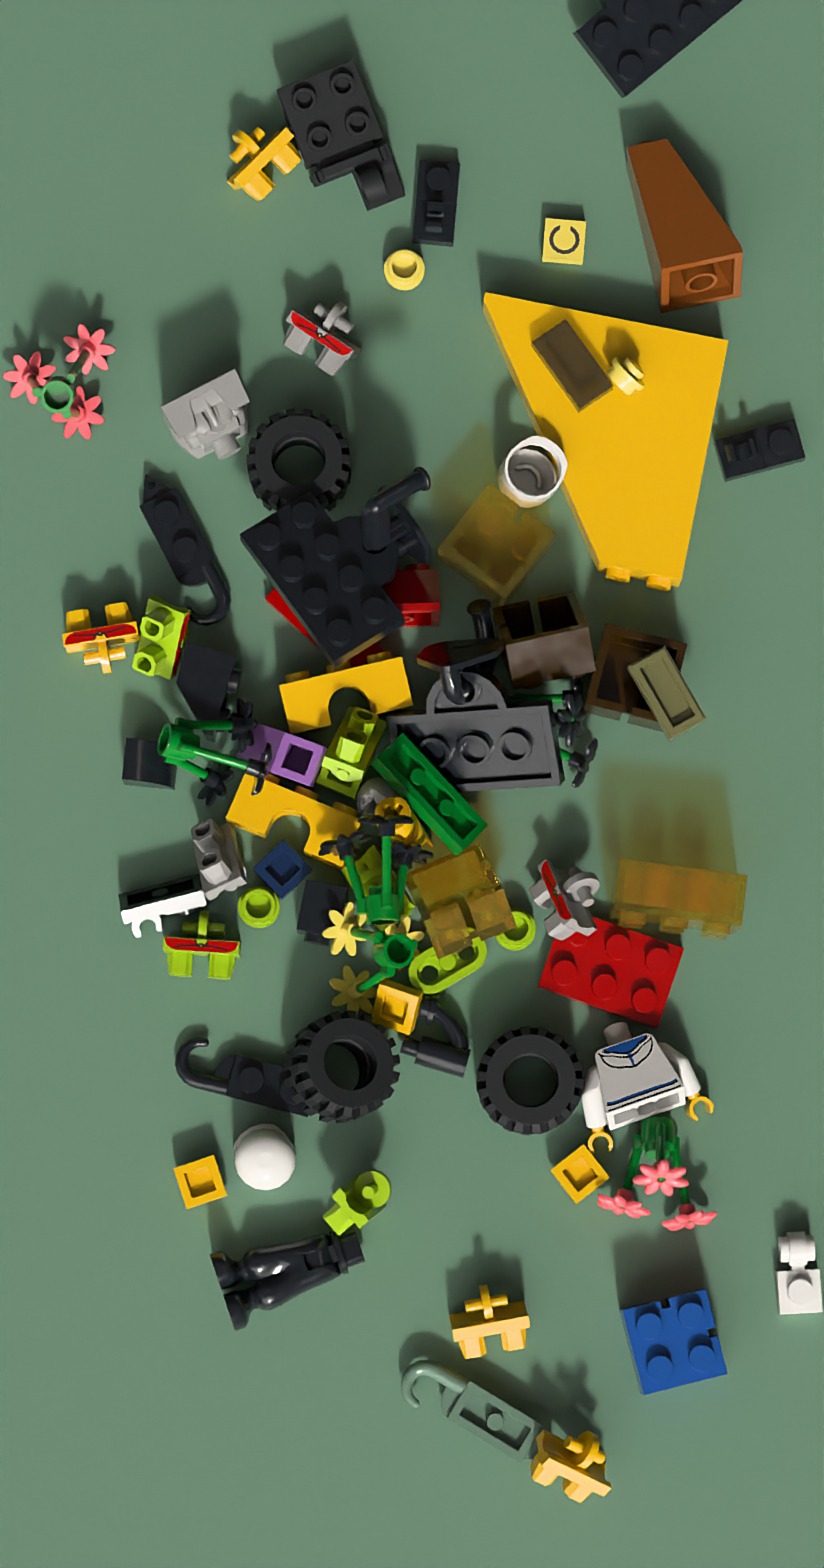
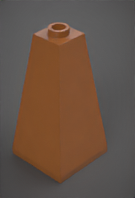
[627,139,743,313]

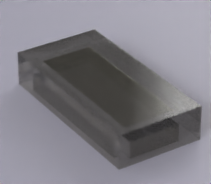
[531,319,614,413]

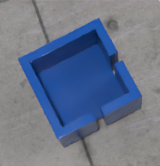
[619,1289,728,1395]

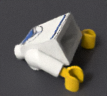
[581,1022,714,1154]

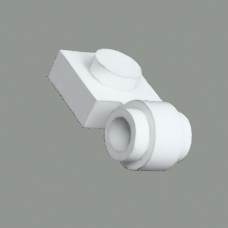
[775,1231,823,1315]

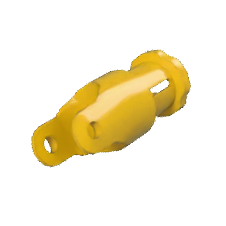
[375,797,433,848]

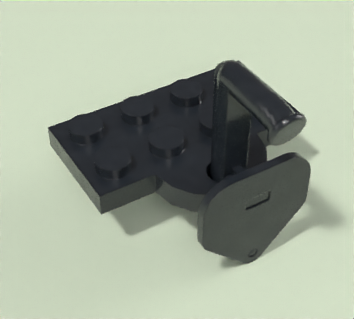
[572,0,743,98]
[240,467,431,668]
[386,599,565,792]

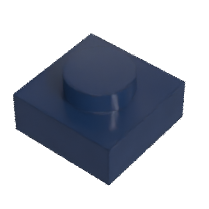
[253,840,313,900]

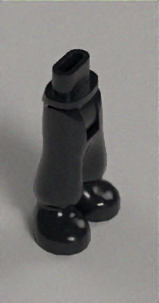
[210,1229,365,1331]

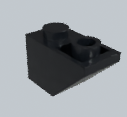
[176,643,243,742]

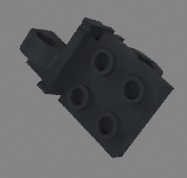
[277,60,406,211]

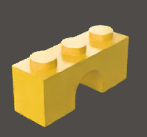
[278,651,413,735]
[226,773,362,870]

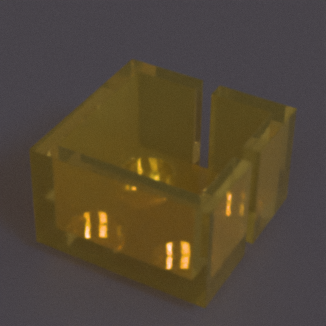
[438,483,556,606]
[406,842,517,959]

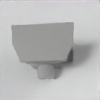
[161,369,250,460]

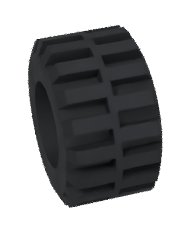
[247,408,351,512]
[284,1010,400,1123]
[476,1026,584,1135]

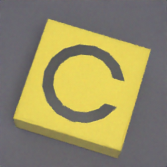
[542,218,586,265]

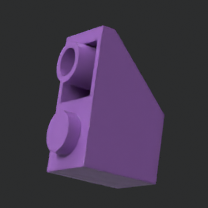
[236,723,328,788]

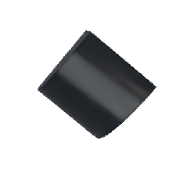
[122,738,177,790]

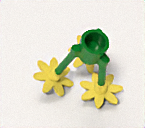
[322,902,425,1016]

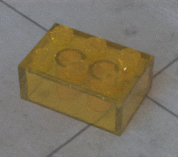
[609,859,747,940]

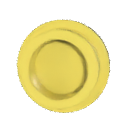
[384,249,425,290]
[607,357,645,395]

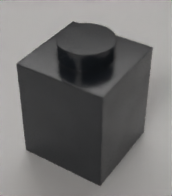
[296,880,348,946]

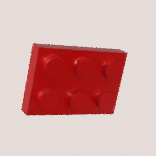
[537,917,684,1029]

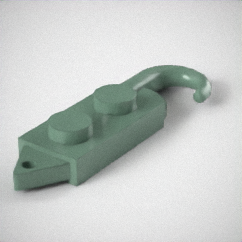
[401,1359,543,1463]

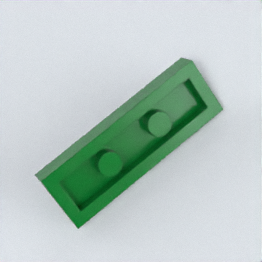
[370,733,488,856]

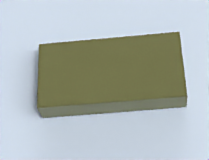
[627,646,707,741]

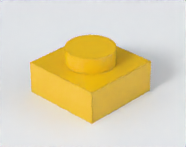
[371,979,423,1035]
[550,1144,610,1204]
[173,1155,228,1209]

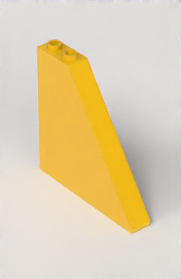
[483,292,729,591]

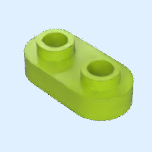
[409,930,487,995]

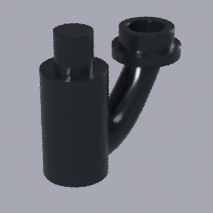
[400,994,471,1078]

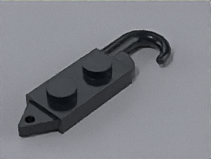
[139,474,232,626]
[175,1038,309,1118]

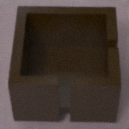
[492,590,596,689]
[583,623,687,732]

